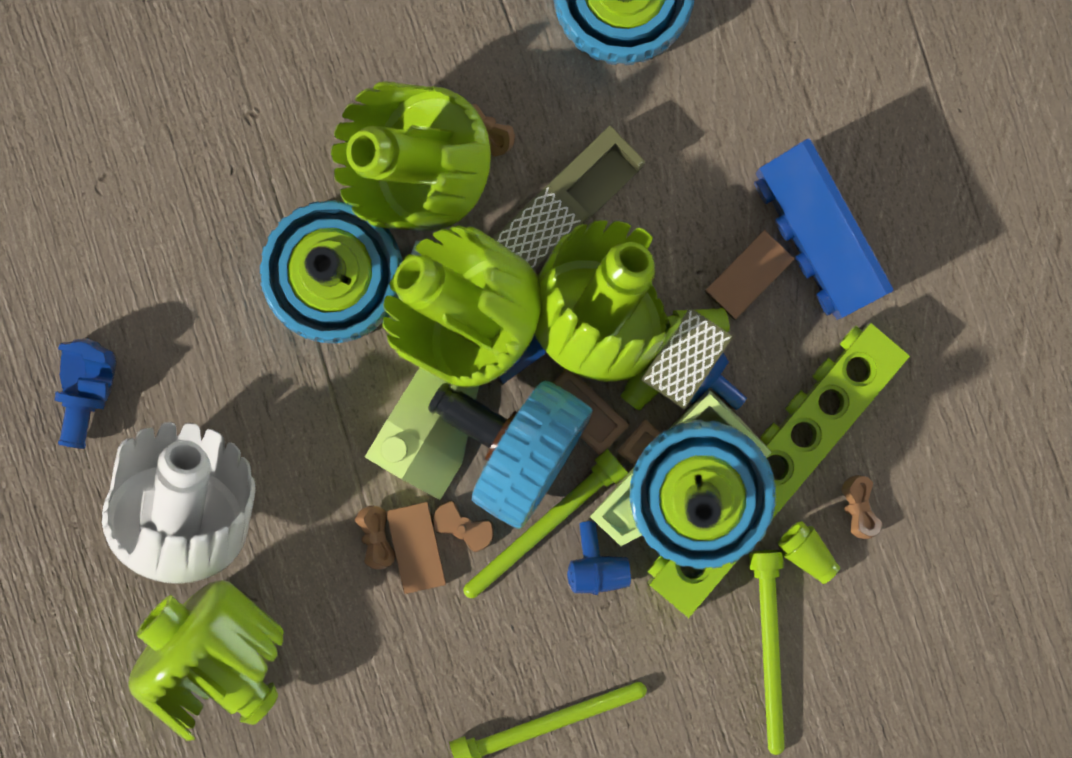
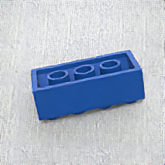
[754,138,894,320]

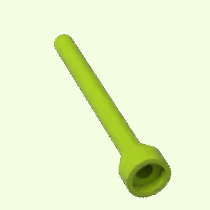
[463,449,628,598]
[749,550,785,755]
[449,682,647,758]

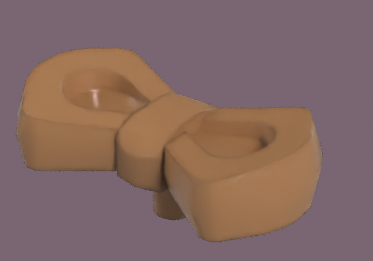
[472,104,515,157]
[841,475,882,539]
[433,500,494,552]
[355,505,396,569]

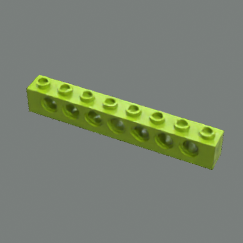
[647,323,910,618]

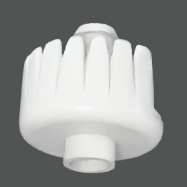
[102,422,255,583]

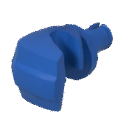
[54,338,117,449]

